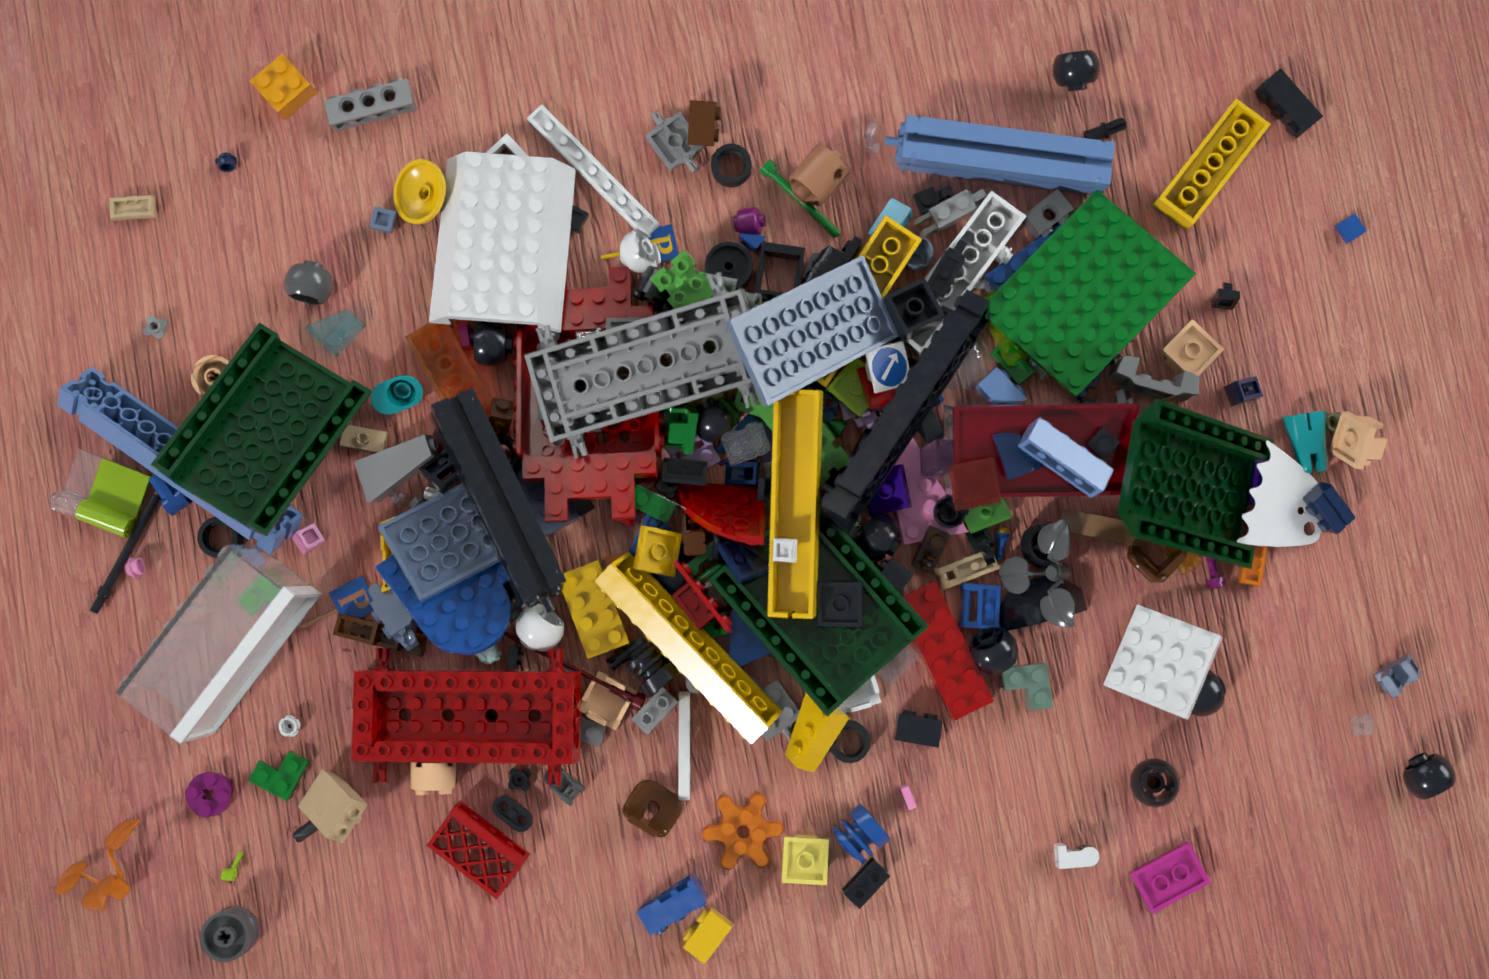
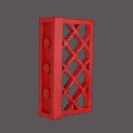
[426,800,530,900]

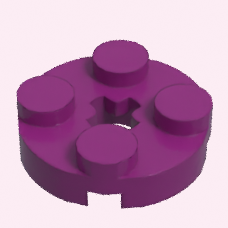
[185,772,233,817]

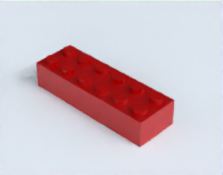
[902,581,994,721]

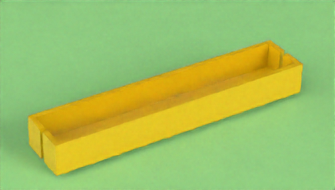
[768,390,823,619]

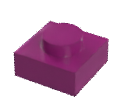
[458,324,474,350]

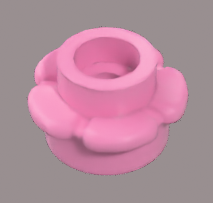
[125,557,146,578]

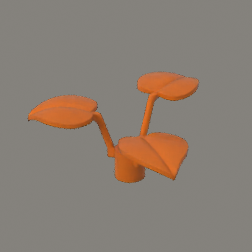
[55,819,141,911]

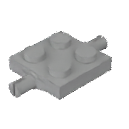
[645,110,705,173]
[751,676,800,741]

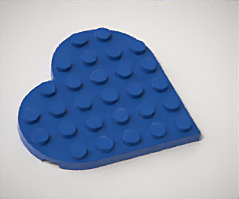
[375,555,511,655]

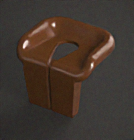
[1127,545,1187,583]
[622,780,682,838]

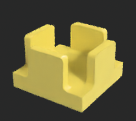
[782,834,829,885]

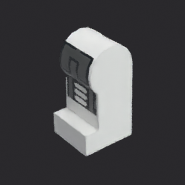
[1054,843,1099,869]

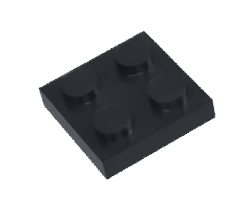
[817,580,864,627]

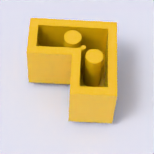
[682,907,732,964]

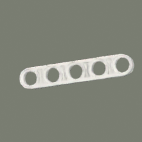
[678,691,691,800]

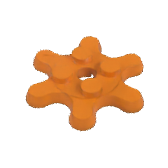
[702,792,784,870]

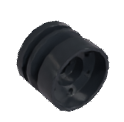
[624,643,679,698]

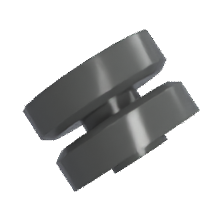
[200,906,259,962]

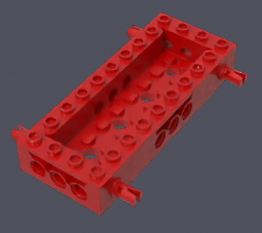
[351,648,581,786]

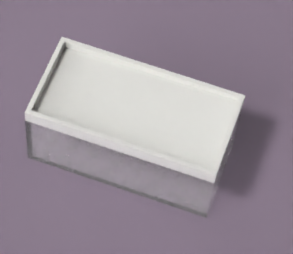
[116,545,322,744]

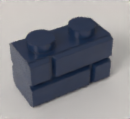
[1303,482,1355,534]

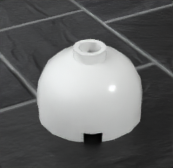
[620,228,661,273]

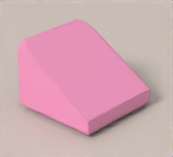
[292,523,325,555]

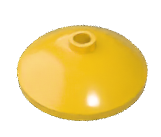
[393,159,446,225]

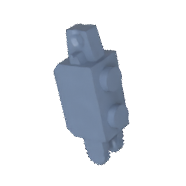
[368,583,419,651]

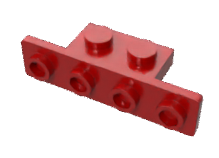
[672,560,734,634]

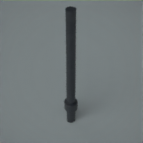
[90,493,161,614]

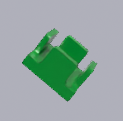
[661,401,698,454]

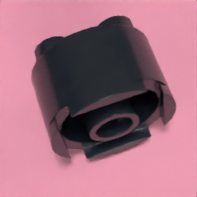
[632,267,673,312]

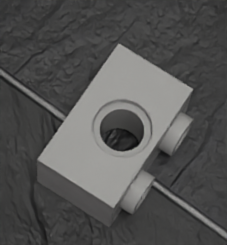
[632,686,679,735]

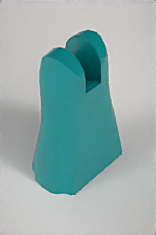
[1282,410,1328,474]

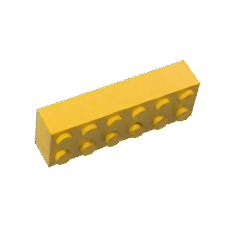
[1152,98,1271,231]

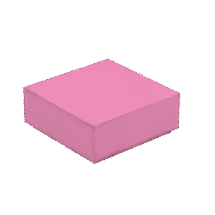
[899,784,916,810]

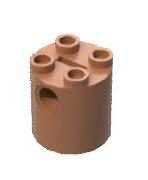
[788,142,851,206]

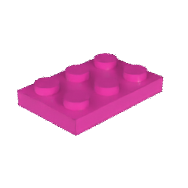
[1129,842,1211,914]

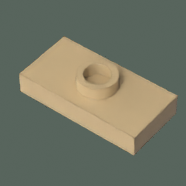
[109,195,156,221]
[340,425,388,453]

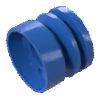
[832,803,891,864]

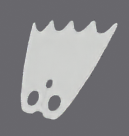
[1237,441,1322,547]

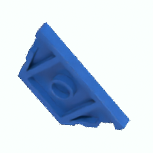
[729,608,771,666]

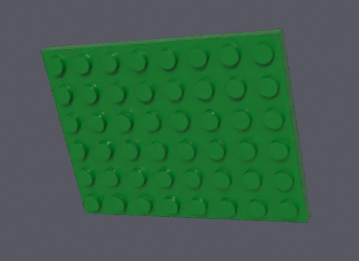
[988,190,1196,398]

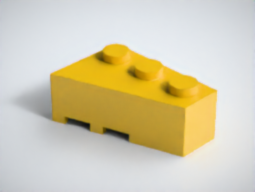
[785,693,849,772]

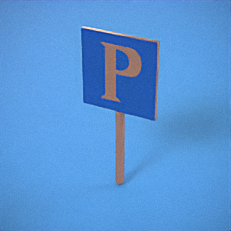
[299,576,374,630]

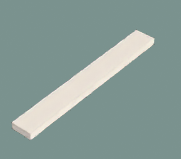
[527,104,660,234]

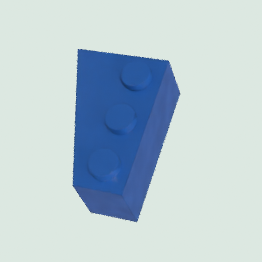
[636,872,708,936]

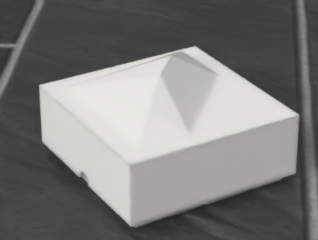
[773,538,797,562]

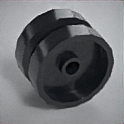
[705,242,753,291]

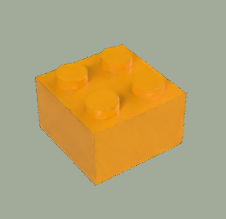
[250,53,317,120]

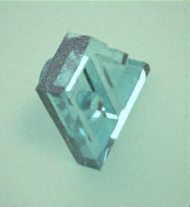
[305,310,366,357]

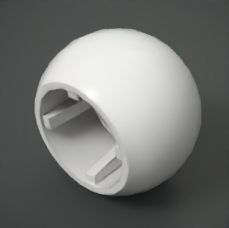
[516,604,564,651]

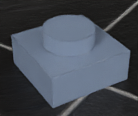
[369,206,397,234]

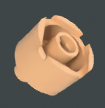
[191,355,230,396]
[410,762,456,795]

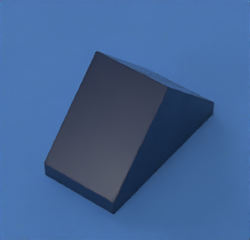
[1224,376,1263,407]
[725,462,760,487]

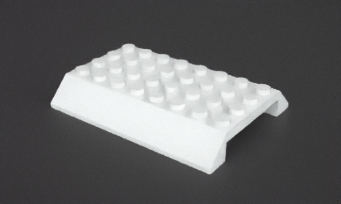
[429,152,576,332]

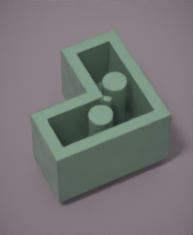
[999,663,1053,710]

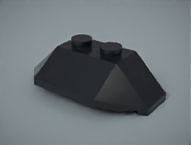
[999,576,1087,631]

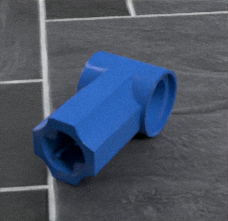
[149,474,192,516]

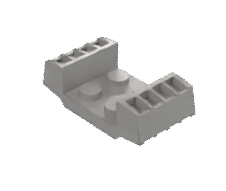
[1106,356,1199,401]

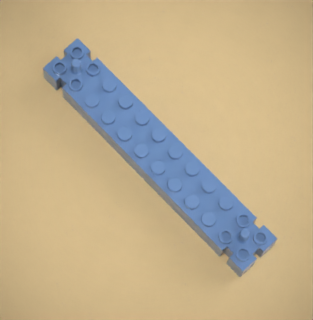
[57,367,303,555]

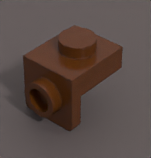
[489,397,513,435]

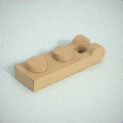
[934,548,999,591]

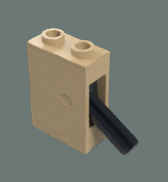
[292,769,368,843]

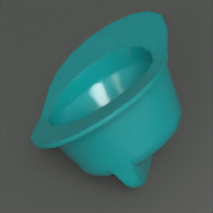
[371,375,423,415]

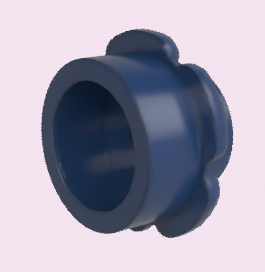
[215,153,237,172]

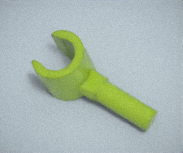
[221,851,244,881]

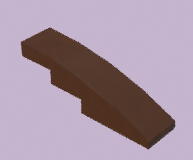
[333,613,428,657]

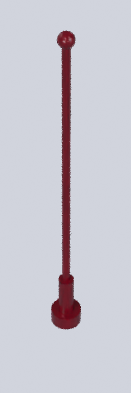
[503,632,646,711]

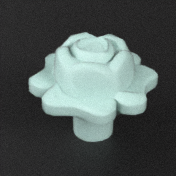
[475,645,502,664]

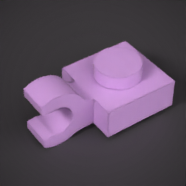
[853,411,878,431]

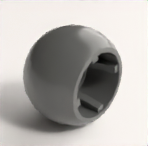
[284,260,333,305]

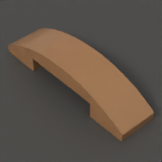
[1060,509,1145,548]

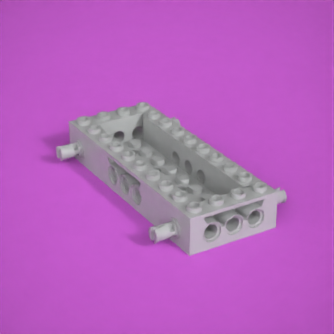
[524,272,760,459]

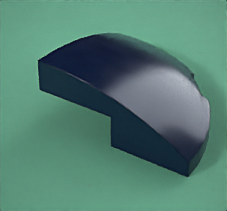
[992,433,1045,480]

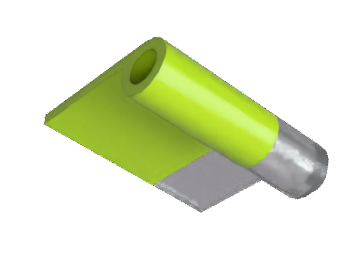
[49,448,151,538]

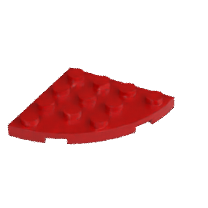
[677,483,764,545]

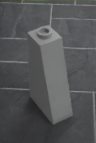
[354,434,439,503]

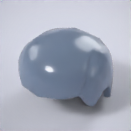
[905,237,933,272]

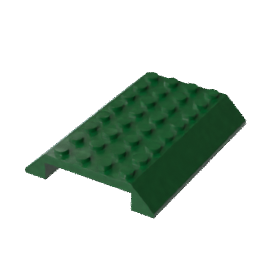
[150,323,372,536]
[1117,399,1273,569]
[708,504,929,716]

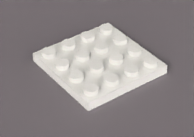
[1103,604,1223,720]

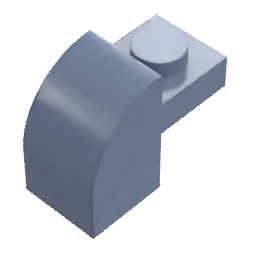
[1375,653,1422,698]

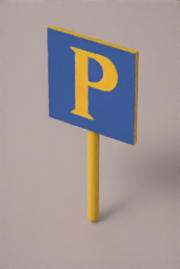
[601,224,679,263]

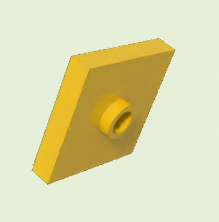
[633,525,682,577]

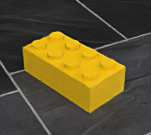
[562,560,631,659]

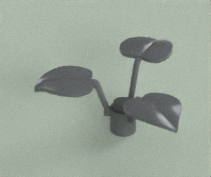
[999,519,1075,627]

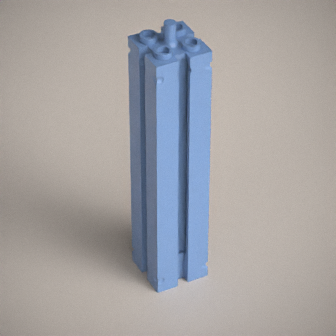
[884,115,1115,195]

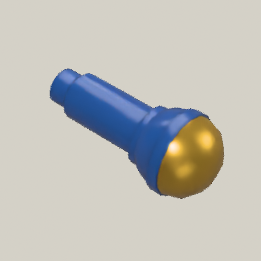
[995,527,1011,561]

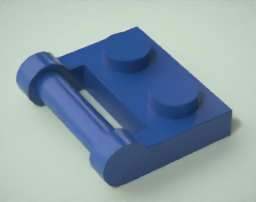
[958,583,1001,629]

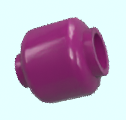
[733,207,766,235]

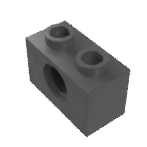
[1022,189,1074,240]

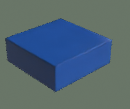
[1335,214,1367,244]

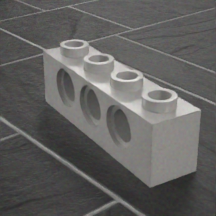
[324,78,418,132]

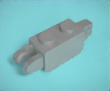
[913,189,987,237]

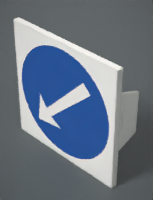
[865,341,910,393]

